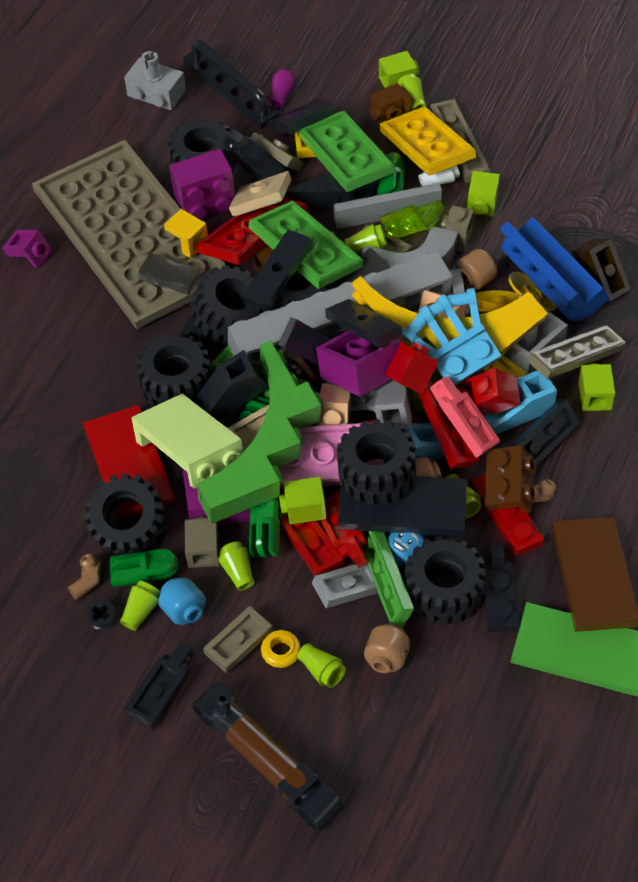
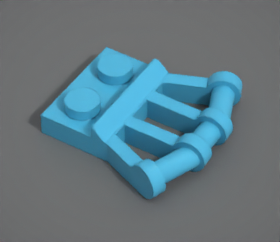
[402,288,502,386]

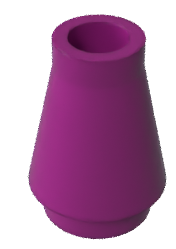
[268,70,296,109]

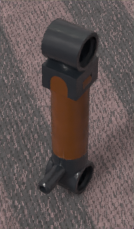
[191,682,344,832]

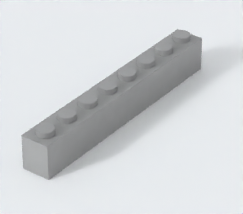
[228,251,453,364]

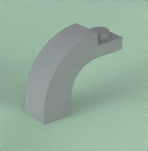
[362,226,458,274]
[326,379,412,430]

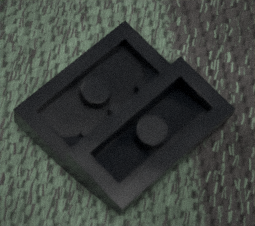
[267,99,334,135]

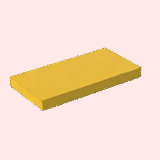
[380,106,476,176]

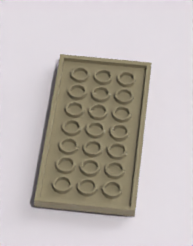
[32,140,226,329]

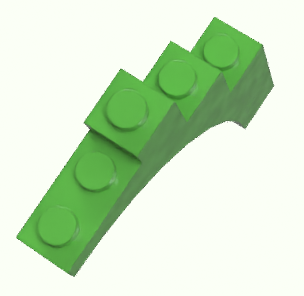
[197,340,323,524]

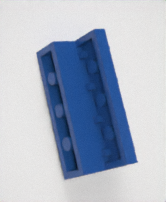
[500,217,610,322]

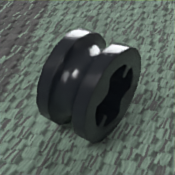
[86,600,117,631]

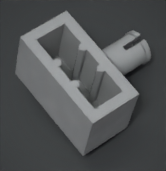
[124,51,186,110]

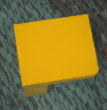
[164,209,208,258]

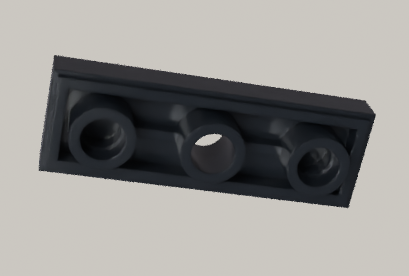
[243,229,314,311]
[325,299,403,347]
[278,317,331,367]

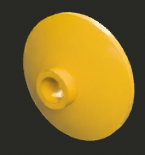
[508,272,556,311]
[467,290,519,313]

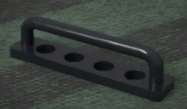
[183,40,279,129]

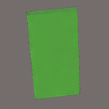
[298,111,395,192]
[249,201,363,289]
[511,602,638,697]

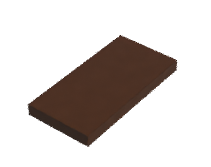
[551,517,638,632]

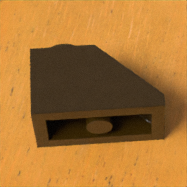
[572,238,631,302]

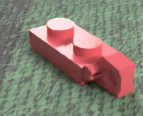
[430,376,500,458]

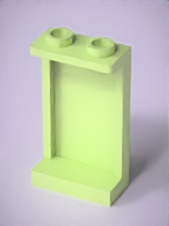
[131,394,243,489]

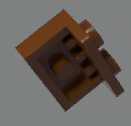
[485,445,536,513]

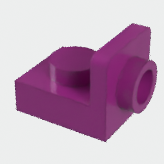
[2,230,52,268]

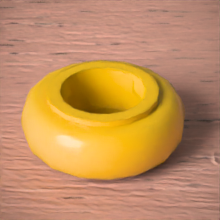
[261,630,301,668]

